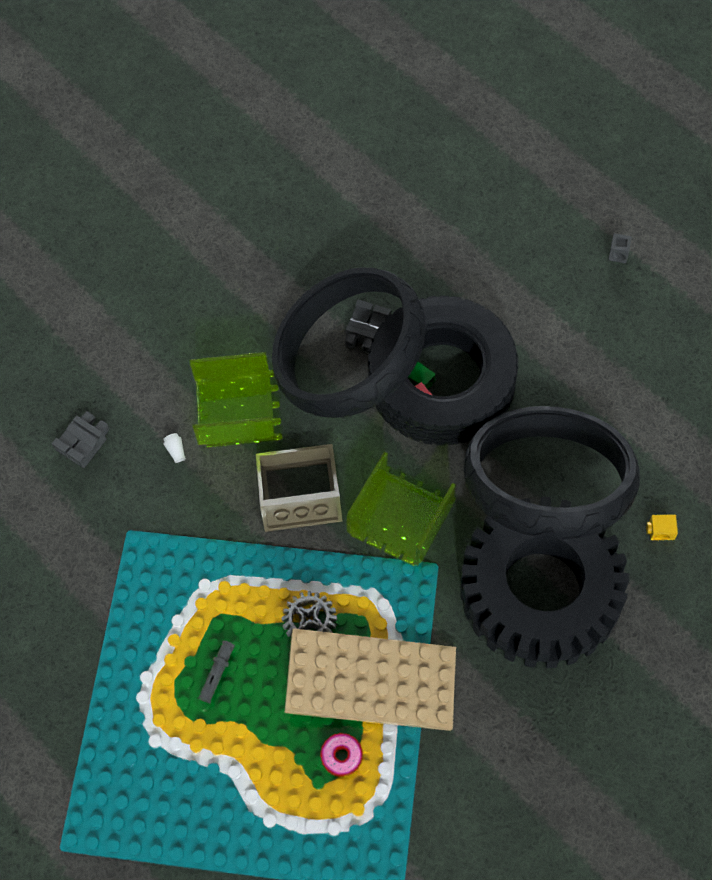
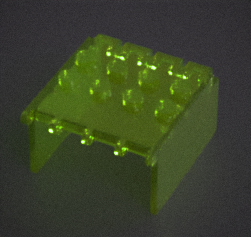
[190,352,283,447]
[347,452,456,566]

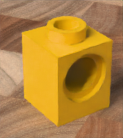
[646,515,678,540]

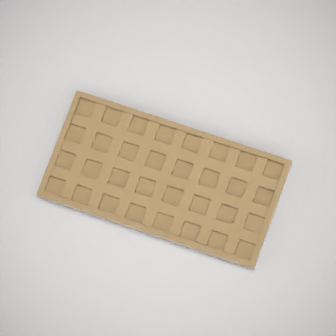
[284,628,456,731]

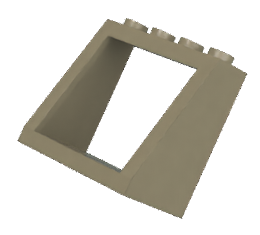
[256,444,343,532]

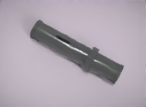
[198,640,235,703]

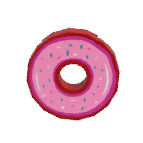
[320,733,363,777]

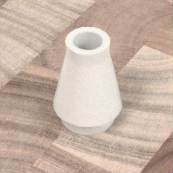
[163,433,186,463]

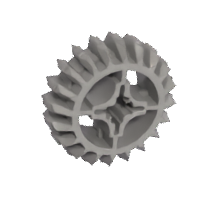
[282,591,337,637]

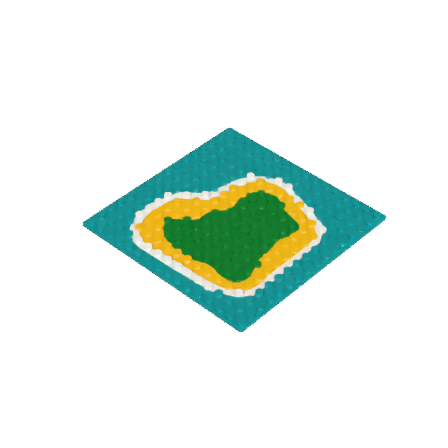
[60,530,438,880]

